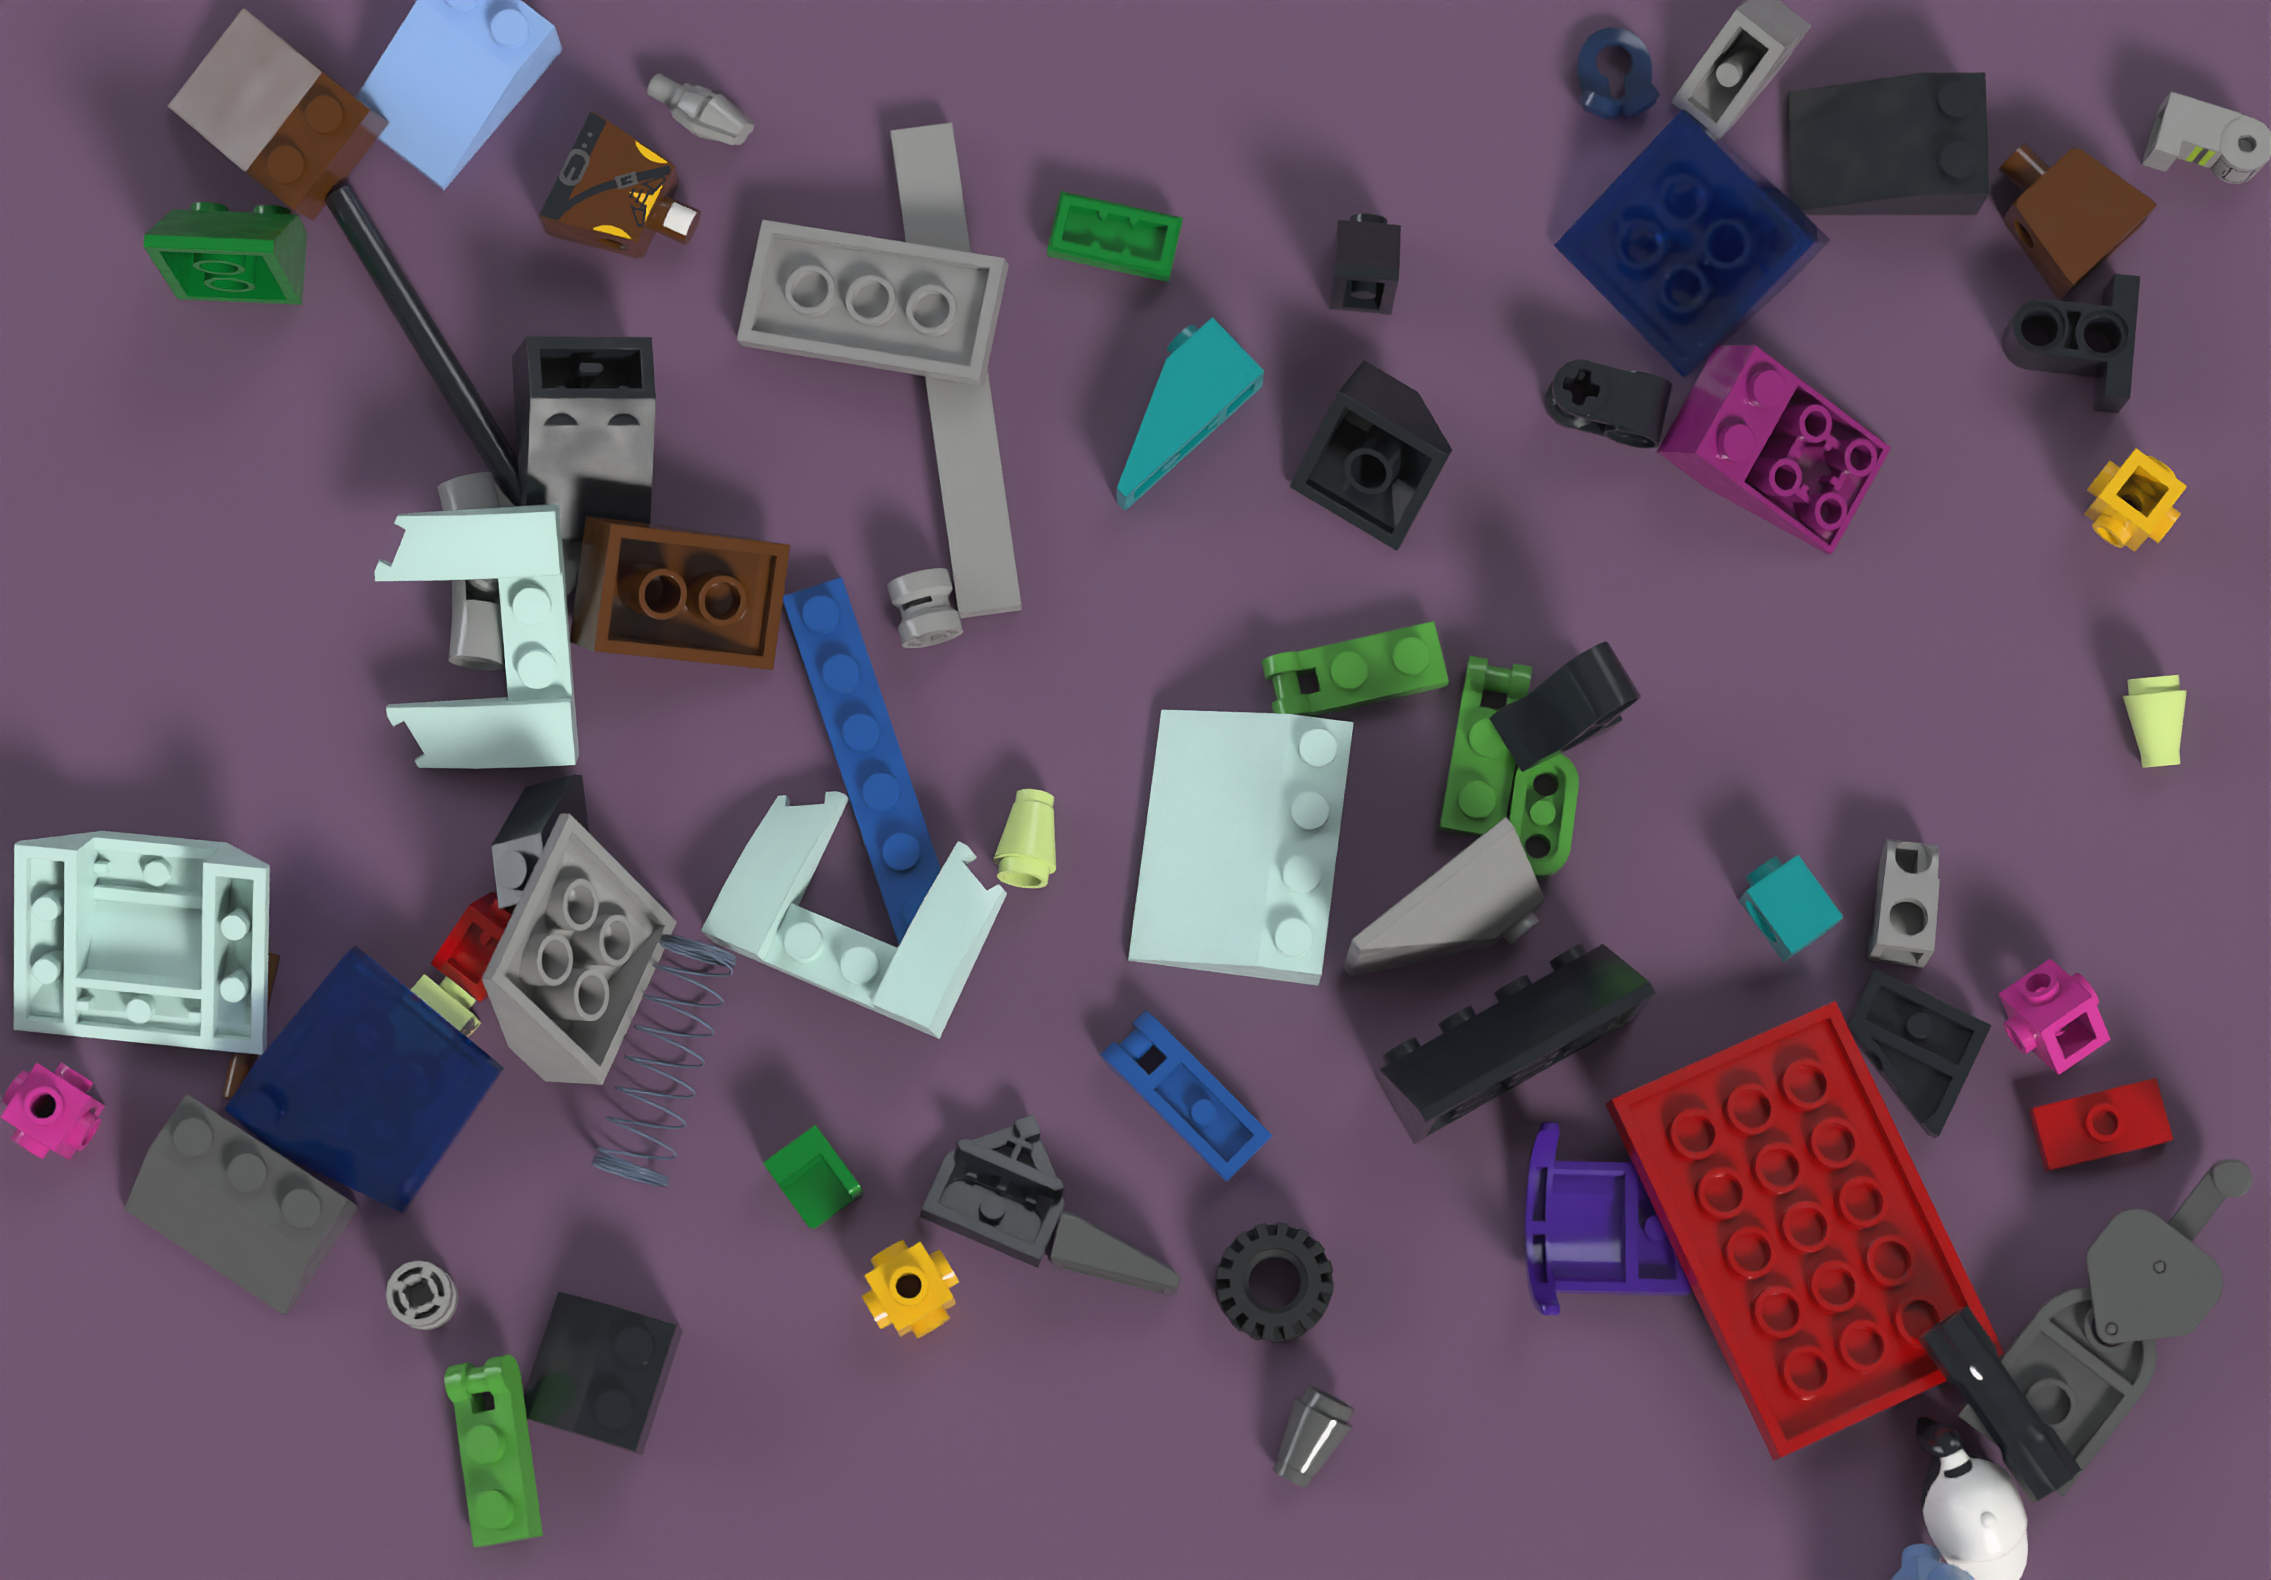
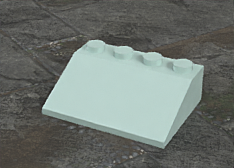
[1128,710,1354,986]

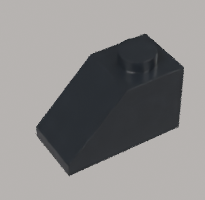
[1329,214,1401,315]
[491,774,589,910]

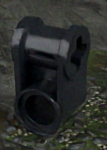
[1545,359,1672,449]

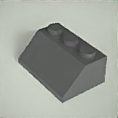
[124,1094,359,1315]

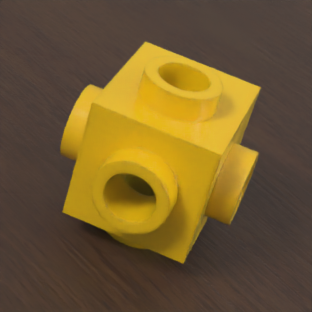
[2084,448,2187,552]
[861,1240,959,1338]

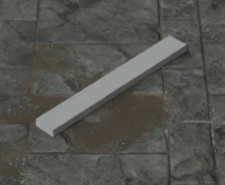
[891,122,1022,619]

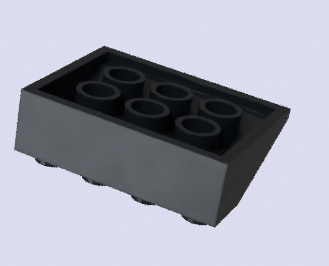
[1376,943,1656,1144]

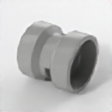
[887,568,964,648]
[385,1261,459,1331]

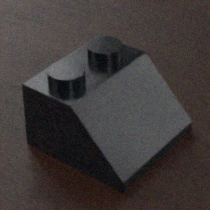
[524,1291,683,1455]

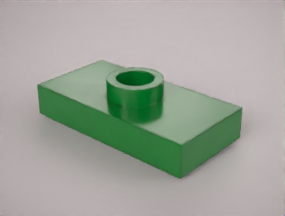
[1047,191,1183,283]

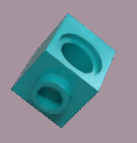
[1738,855,1843,962]

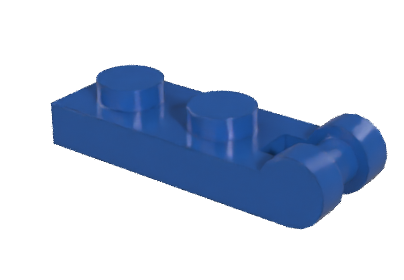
[1099,1010,1273,1183]

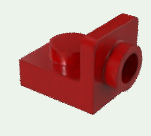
[430,892,514,1002]

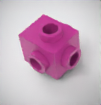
[1998,958,2111,1075]
[0,1062,105,1160]

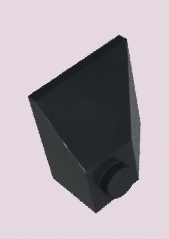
[1289,360,1453,551]

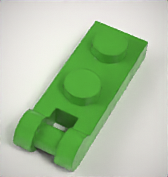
[1261,621,1449,717]
[1438,655,1532,838]
[444,1354,543,1547]

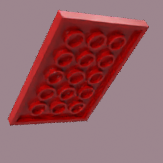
[1605,1001,2005,1461]

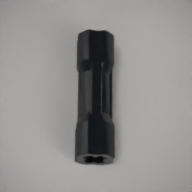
[1918,1306,2082,1503]

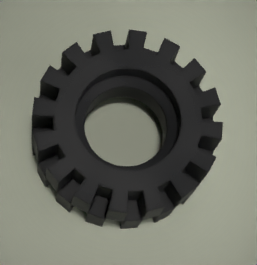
[1216,1222,1334,1343]

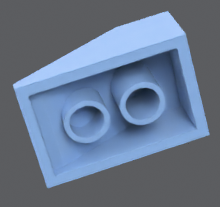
[357,0,562,190]

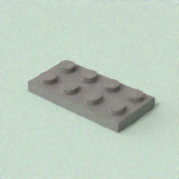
[737,219,1009,386]

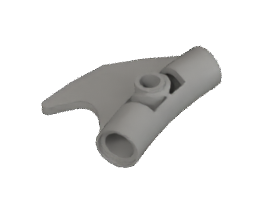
[437,472,583,671]

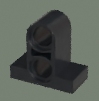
[2002,273,2140,413]
[1489,641,1641,772]

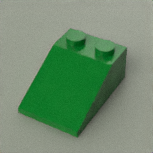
[143,202,308,305]

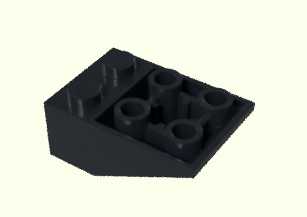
[512,336,656,541]

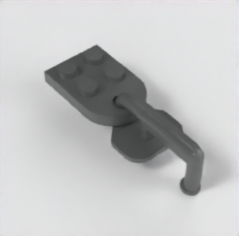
[1956,1159,2253,1497]

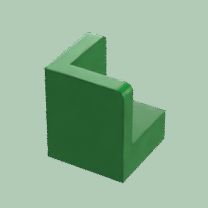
[763,1125,864,1229]

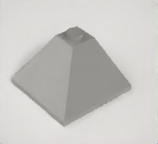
[482,814,677,1085]
[1343,817,1545,977]

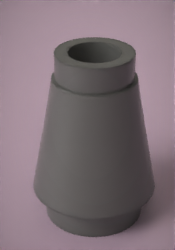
[1273,1385,1354,1488]

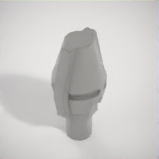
[647,73,755,146]

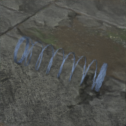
[591,934,737,1187]

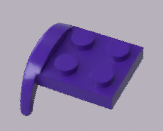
[1524,1122,1691,1316]

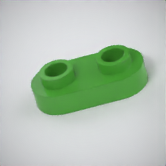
[1508,754,1579,880]

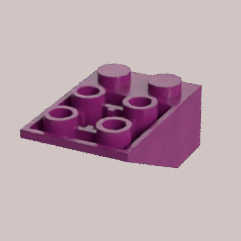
[1657,345,1891,554]

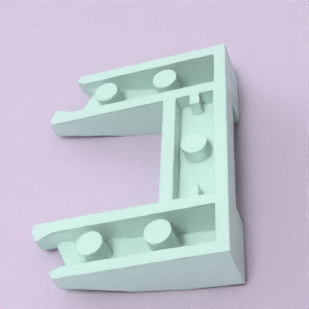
[374,504,579,769]
[701,791,1007,1039]

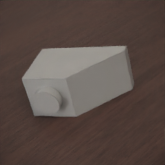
[1671,0,1811,140]

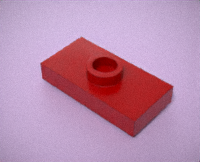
[2028,1078,2174,1173]

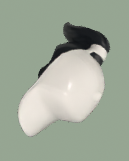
[1916,1417,2028,1580]

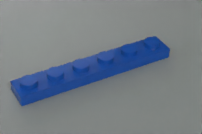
[783,577,941,945]

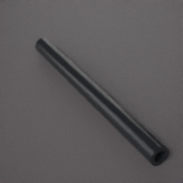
[325,185,521,507]

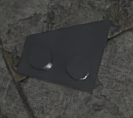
[1847,968,1992,1138]

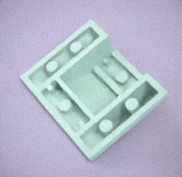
[14,831,270,1055]

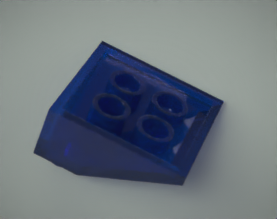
[1554,109,1831,378]
[224,946,505,1213]

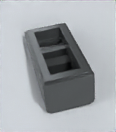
[1051,1210,1181,1296]

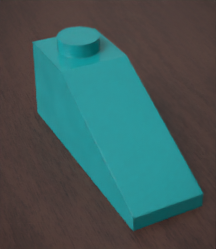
[1116,317,1264,511]

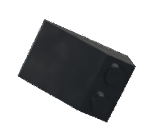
[1787,72,1989,215]

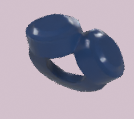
[1577,27,1660,120]

